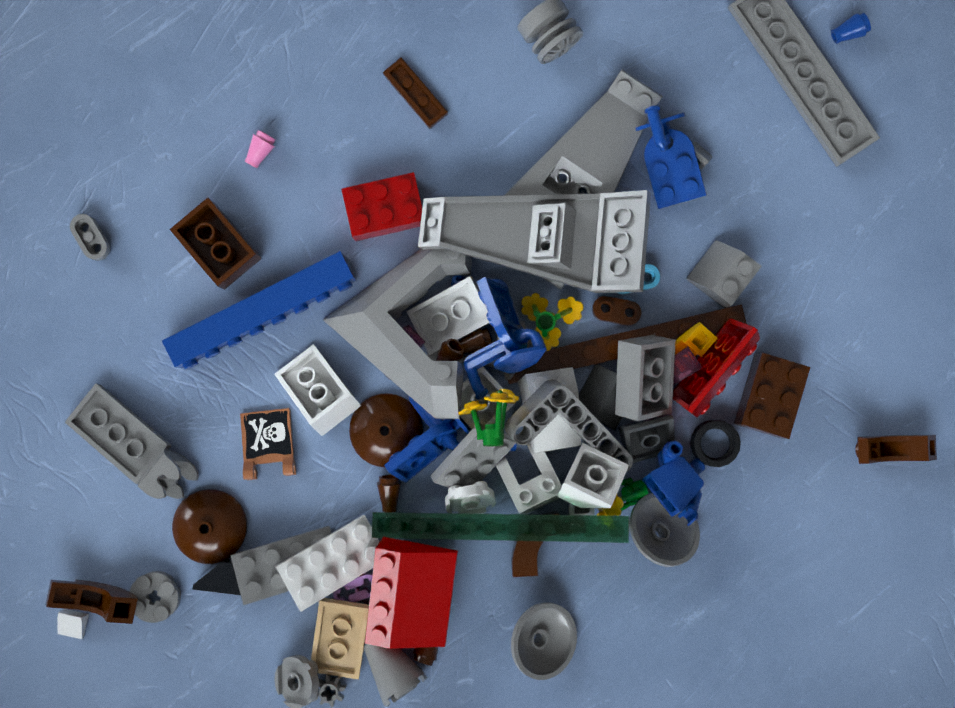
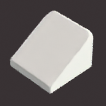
[57,609,89,639]

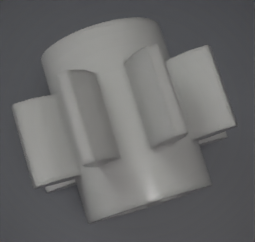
[318,675,347,707]

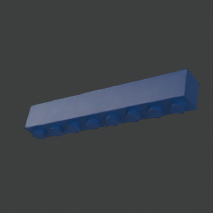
[162,251,356,370]

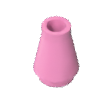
[245,130,276,168]

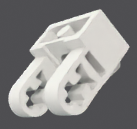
[496,442,562,517]

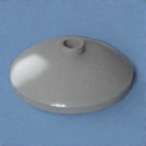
[629,493,700,567]
[511,602,577,680]

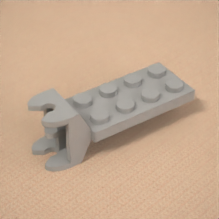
[65,383,199,499]

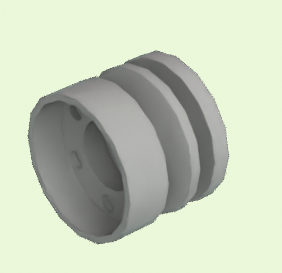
[517,0,583,64]

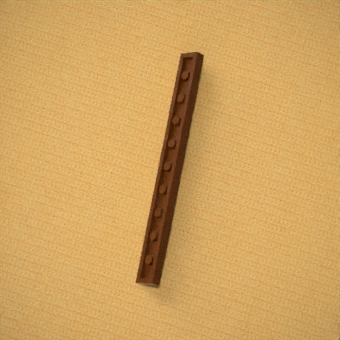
[508,304,747,385]

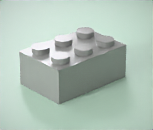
[615,335,676,421]

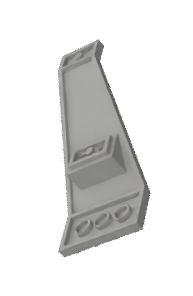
[504,69,663,290]
[418,190,651,293]

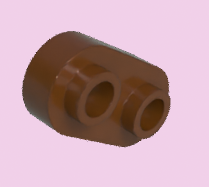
[592,296,642,326]

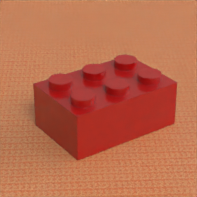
[341,172,422,241]

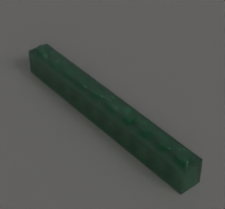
[372,512,630,544]

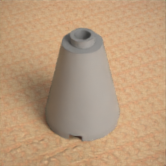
[364,644,428,707]

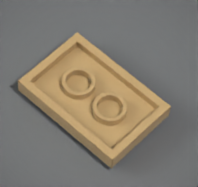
[311,598,369,680]

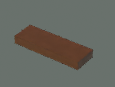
[383,57,448,129]

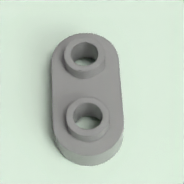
[70,214,110,261]

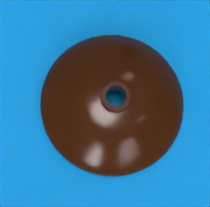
[349,393,423,467]
[172,489,247,564]

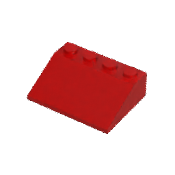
[672,318,760,418]
[365,537,458,649]

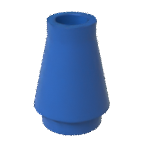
[831,13,871,44]

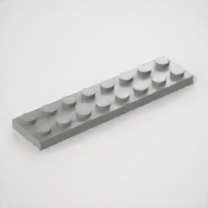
[728,0,880,167]

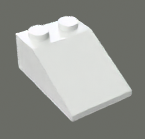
[275,344,361,436]
[518,367,581,454]

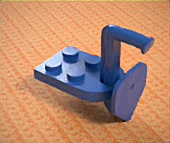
[635,105,707,209]
[464,277,547,400]
[384,396,471,483]

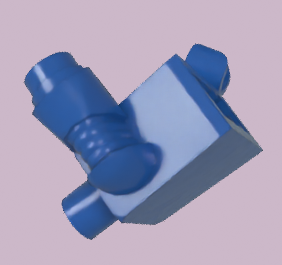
[642,441,705,526]

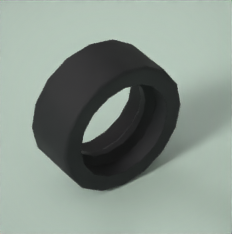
[690,420,741,467]

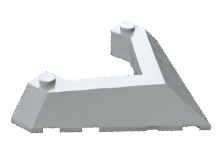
[323,249,472,419]

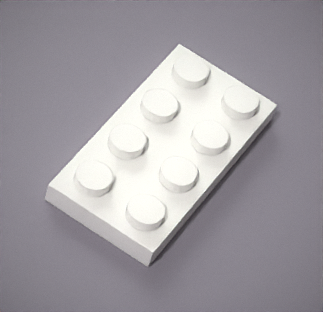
[275,515,379,612]

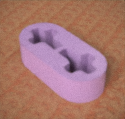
[333,572,373,602]

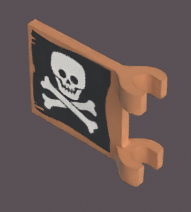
[240,408,296,480]

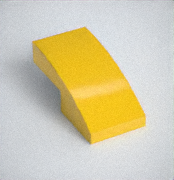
[674,322,718,373]

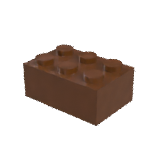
[169,198,262,290]
[734,352,811,439]

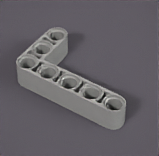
[504,379,633,471]

